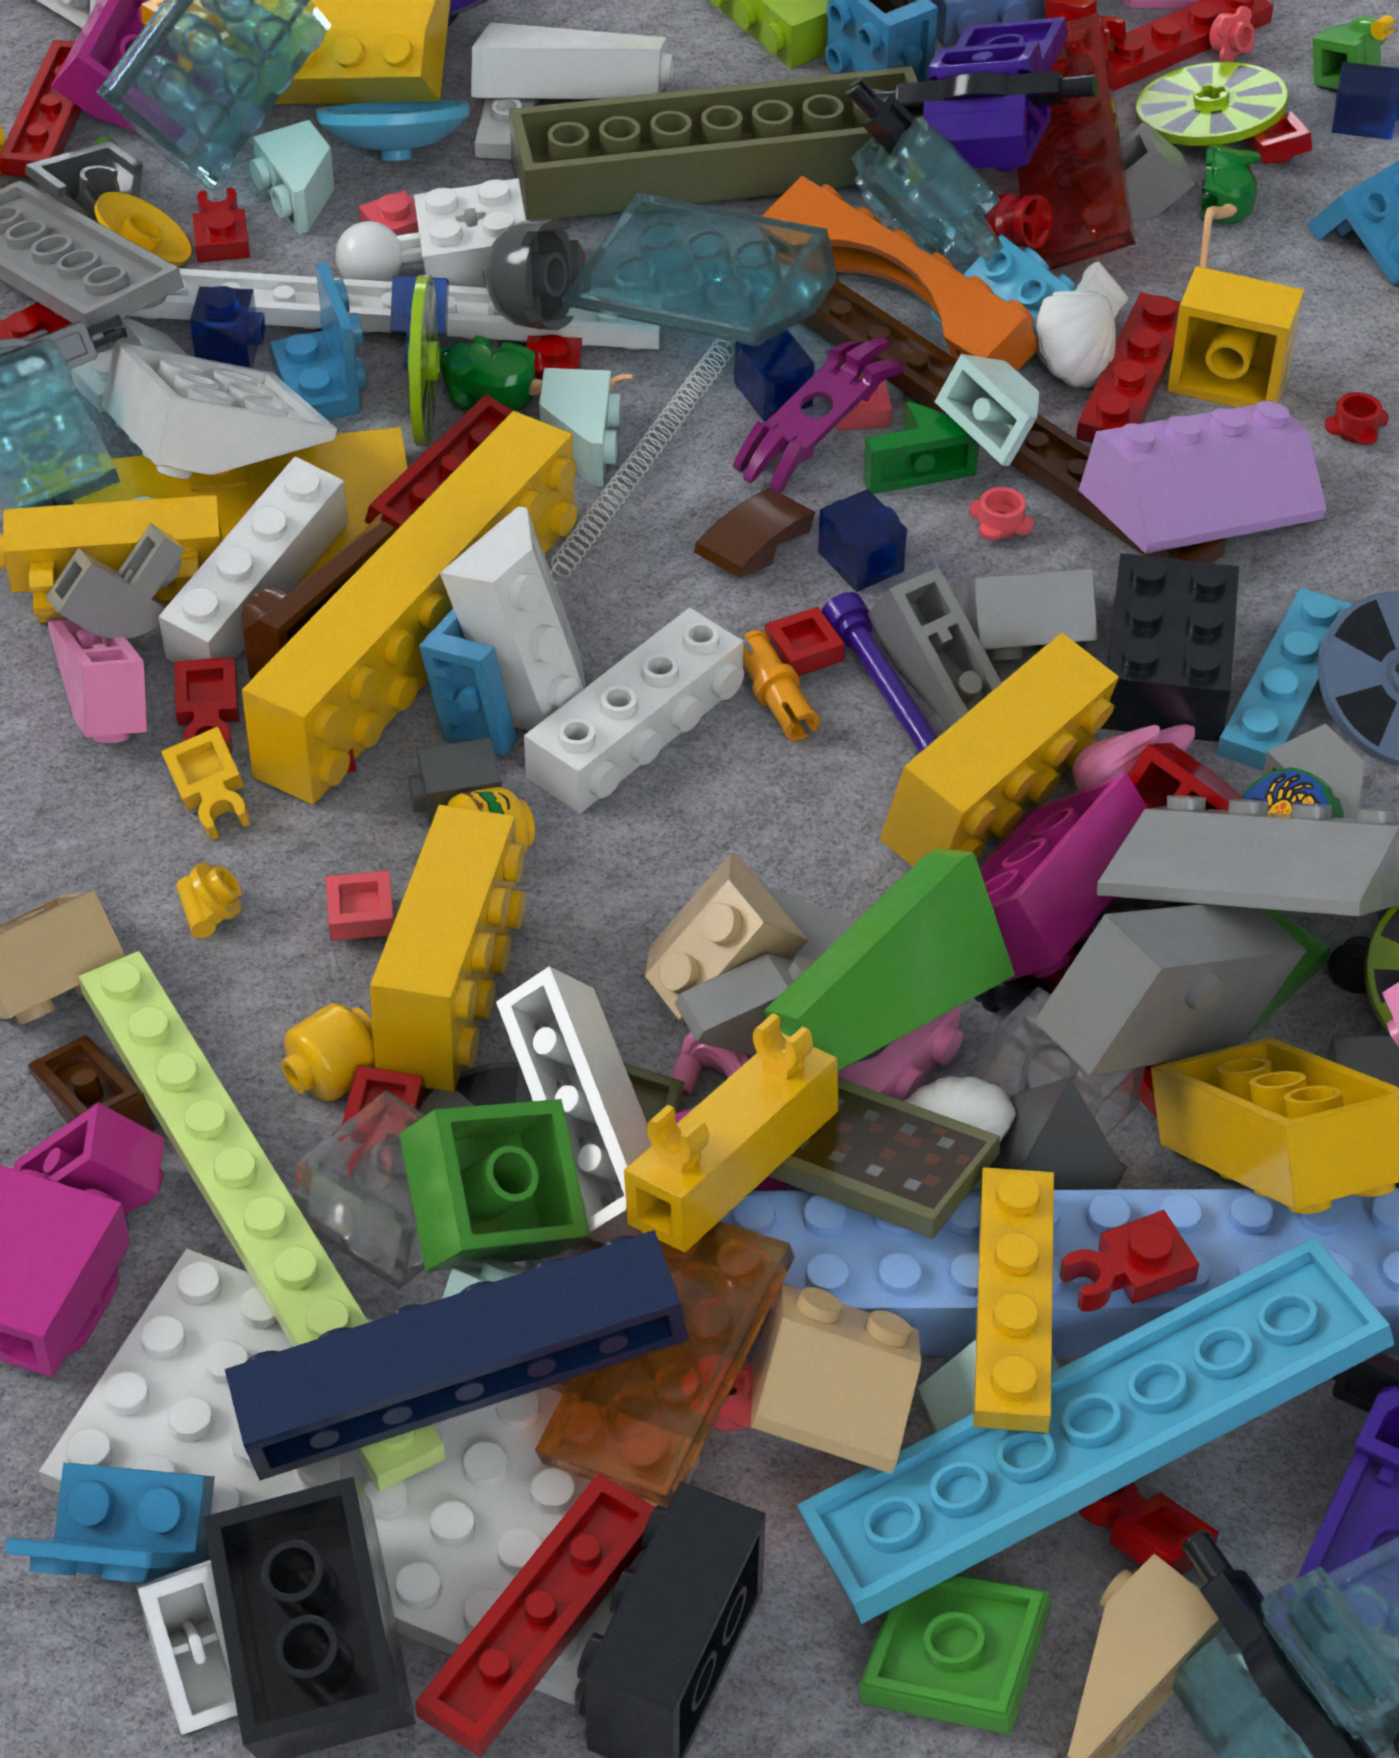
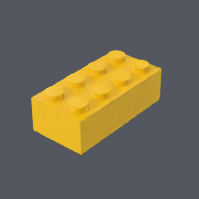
[879,632,1119,867]
[370,805,526,1092]
[1151,1037,1399,1214]

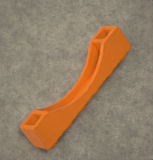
[759,176,1038,371]

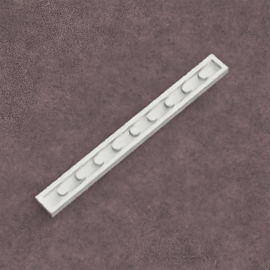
[128,268,663,350]

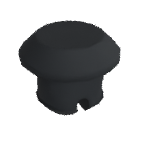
[1327,937,1370,993]

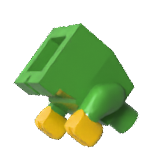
[1313,15,1396,94]

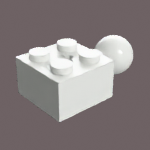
[335,178,526,288]

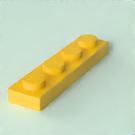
[973,1167,1054,1433]

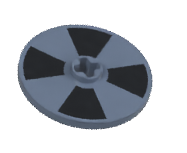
[1318,591,1399,766]

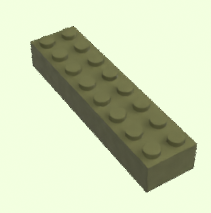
[509,66,932,220]

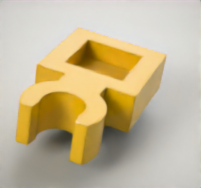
[161,727,250,841]

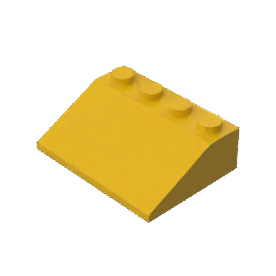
[229,0,450,105]

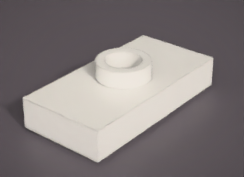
[475,98,539,160]

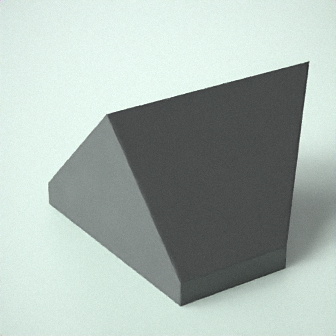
[25,140,143,224]
[990,1076,1128,1190]

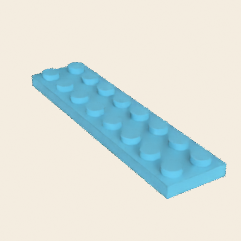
[797,1236,1395,1624]

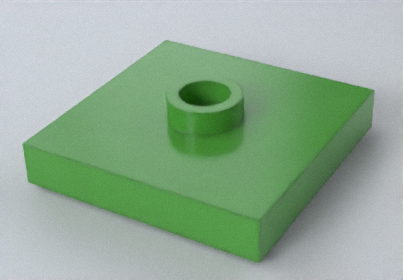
[858,1574,1051,1735]

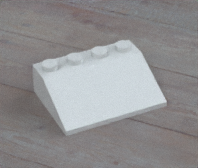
[101,341,337,479]

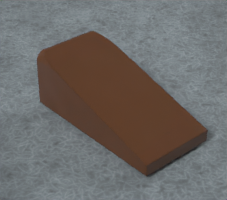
[28,1035,155,1132]

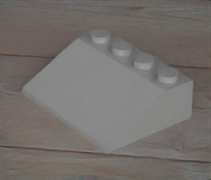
[1097,795,1399,916]

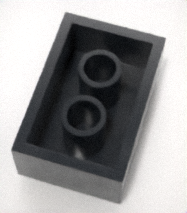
[1100,553,1239,742]
[203,1476,416,1758]
[577,1481,766,1758]

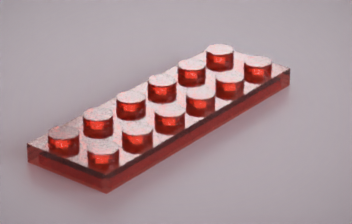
[1017,13,1136,271]

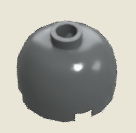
[483,219,585,330]

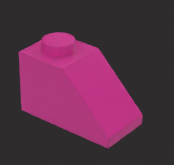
[13,1103,164,1215]

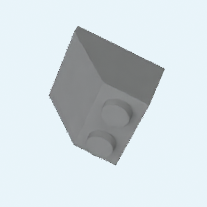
[954,568,1098,661]

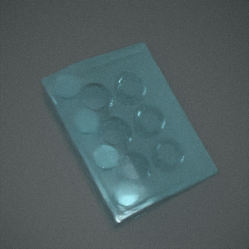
[97,0,331,190]
[562,193,837,346]

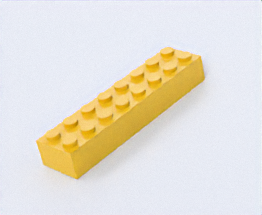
[242,410,578,805]

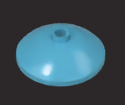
[316,99,470,161]

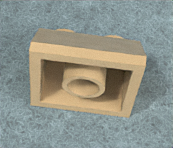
[645,852,808,1022]
[0,890,125,1025]
[751,1283,921,1474]

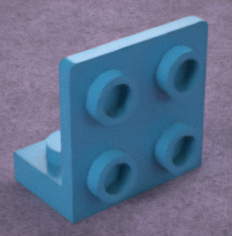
[825,0,938,82]
[1307,160,1399,286]
[269,261,367,420]
[419,609,517,756]
[5,1462,215,1583]

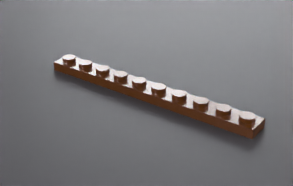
[783,270,1226,563]

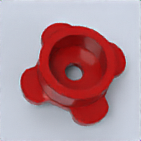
[1325,392,1389,445]

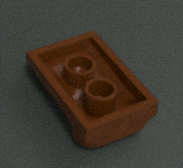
[242,513,395,680]

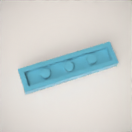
[1217,587,1352,771]

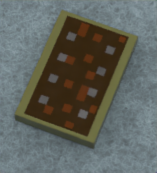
[769,1078,1000,1239]

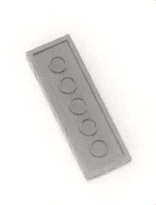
[0,180,184,330]

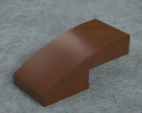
[694,488,815,577]

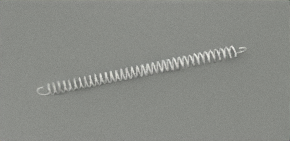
[550,328,739,584]

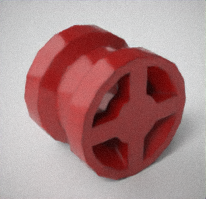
[987,194,1053,249]

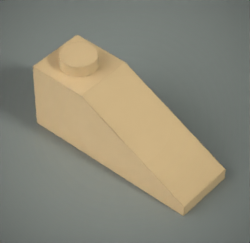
[1067,1554,1223,1758]

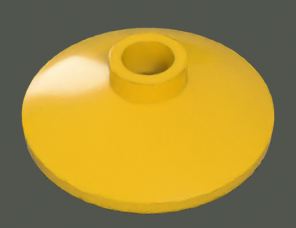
[94,192,192,267]

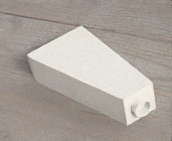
[471,22,674,99]

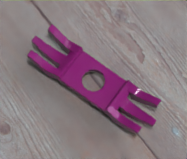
[733,337,904,493]

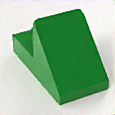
[863,401,979,495]

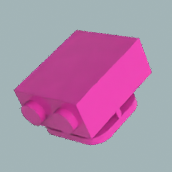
[0,1165,131,1378]

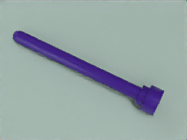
[821,592,938,753]

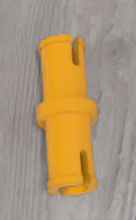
[743,630,820,741]

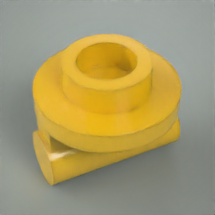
[176,862,242,939]

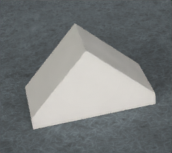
[136,1560,238,1735]

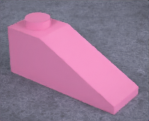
[48,617,147,743]

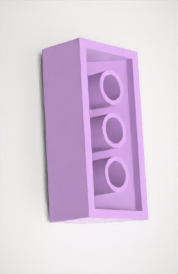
[1079,401,1327,554]

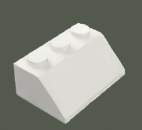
[440,506,586,731]

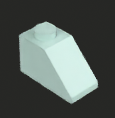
[934,354,1039,466]

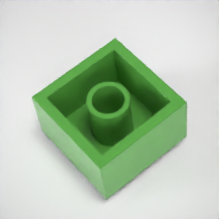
[399,1099,590,1272]

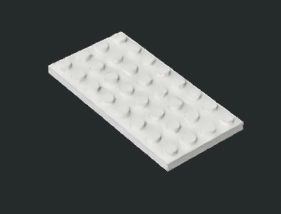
[39,1248,700,1706]

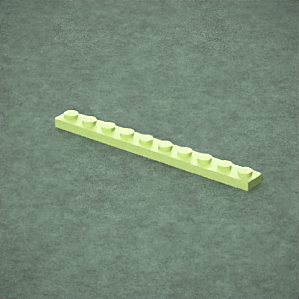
[78,951,446,1492]

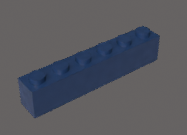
[225,1230,689,1481]

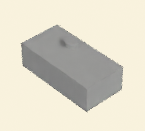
[1034,904,1307,1076]

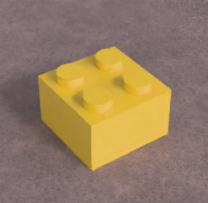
[1167,266,1304,407]

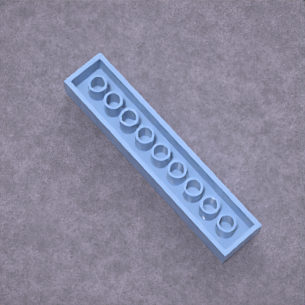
[717,1188,1399,1357]

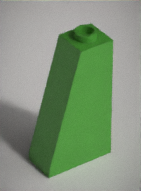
[764,847,1015,1071]

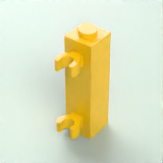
[0,494,222,614]
[624,1013,839,1253]

